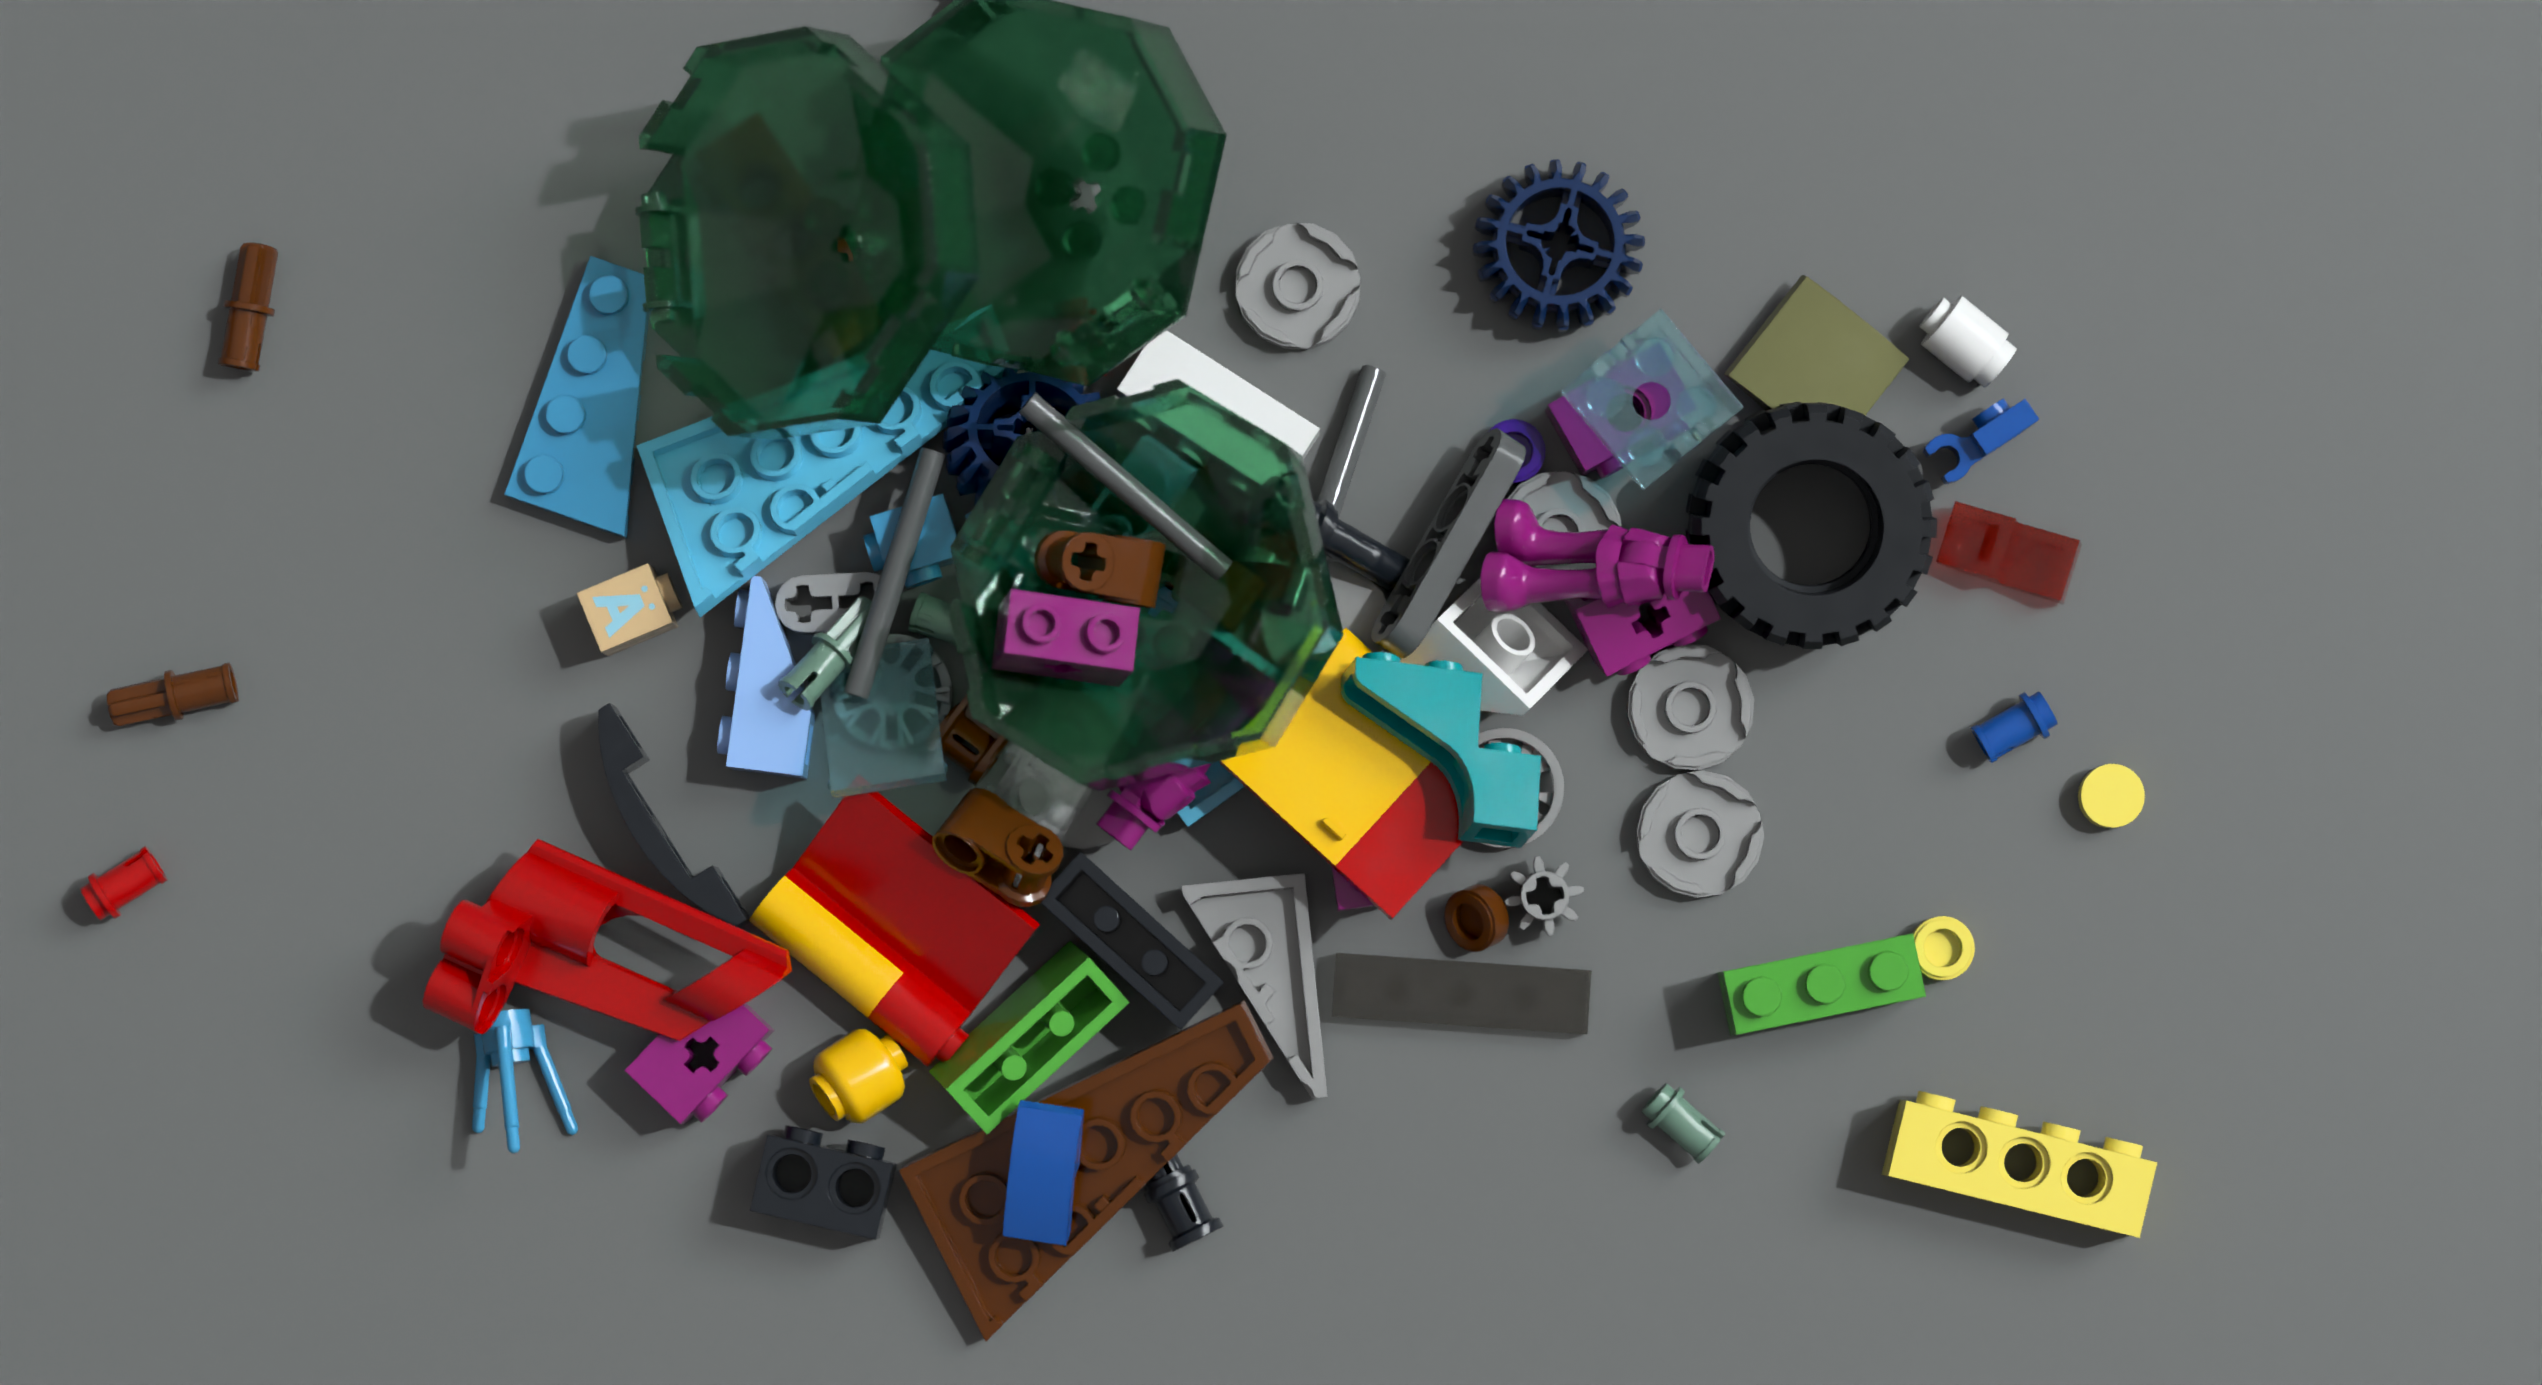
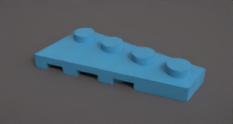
[504,256,653,539]

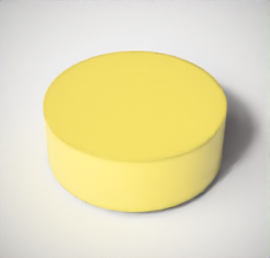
[2078,764,2145,828]
[1913,916,1975,980]

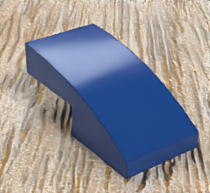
[1002,1100,1084,1246]

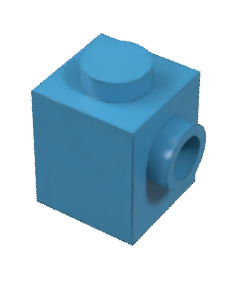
[863,494,965,589]

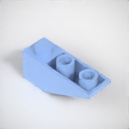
[717,576,816,779]

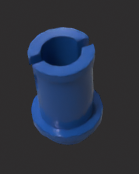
[1971,691,2058,763]

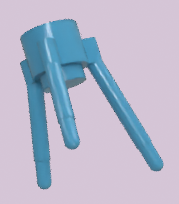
[472,1009,578,1153]

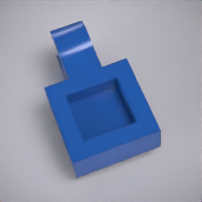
[1922,398,2040,485]

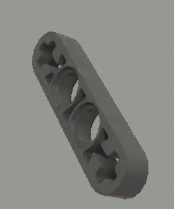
[1371,428,1526,659]

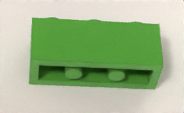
[1717,933,1926,1035]
[929,941,1130,1134]

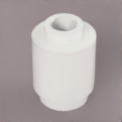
[1919,295,2017,388]

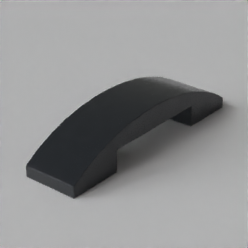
[598,703,750,928]

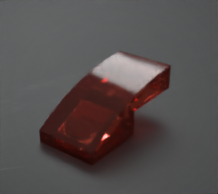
[1936,501,2082,604]

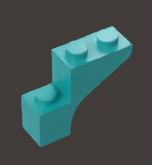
[1341,652,1541,848]

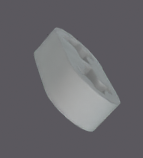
[775,572,897,635]

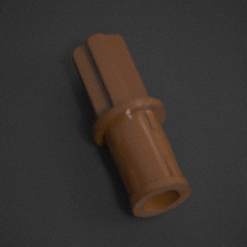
[218,242,278,372]
[107,663,239,726]

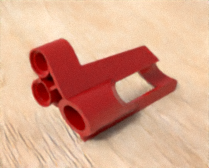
[423,839,792,1041]

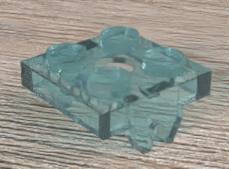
[1561,309,1744,491]

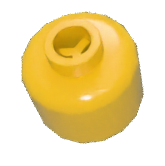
[809,1029,908,1124]

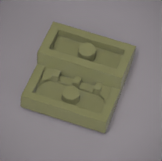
[1724,275,1909,416]

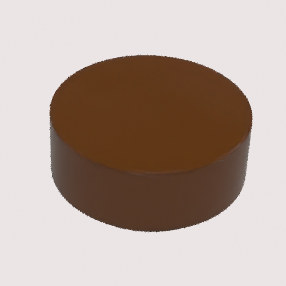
[1444,884,1509,952]

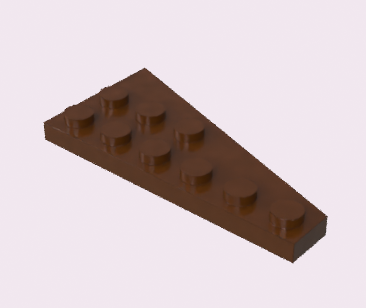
[899,1000,1273,1341]

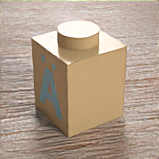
[577,563,683,656]

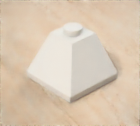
[1400,577,1588,716]

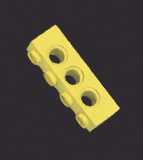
[1882,1091,2157,1238]

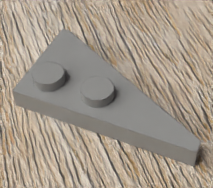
[1182,873,1328,1098]

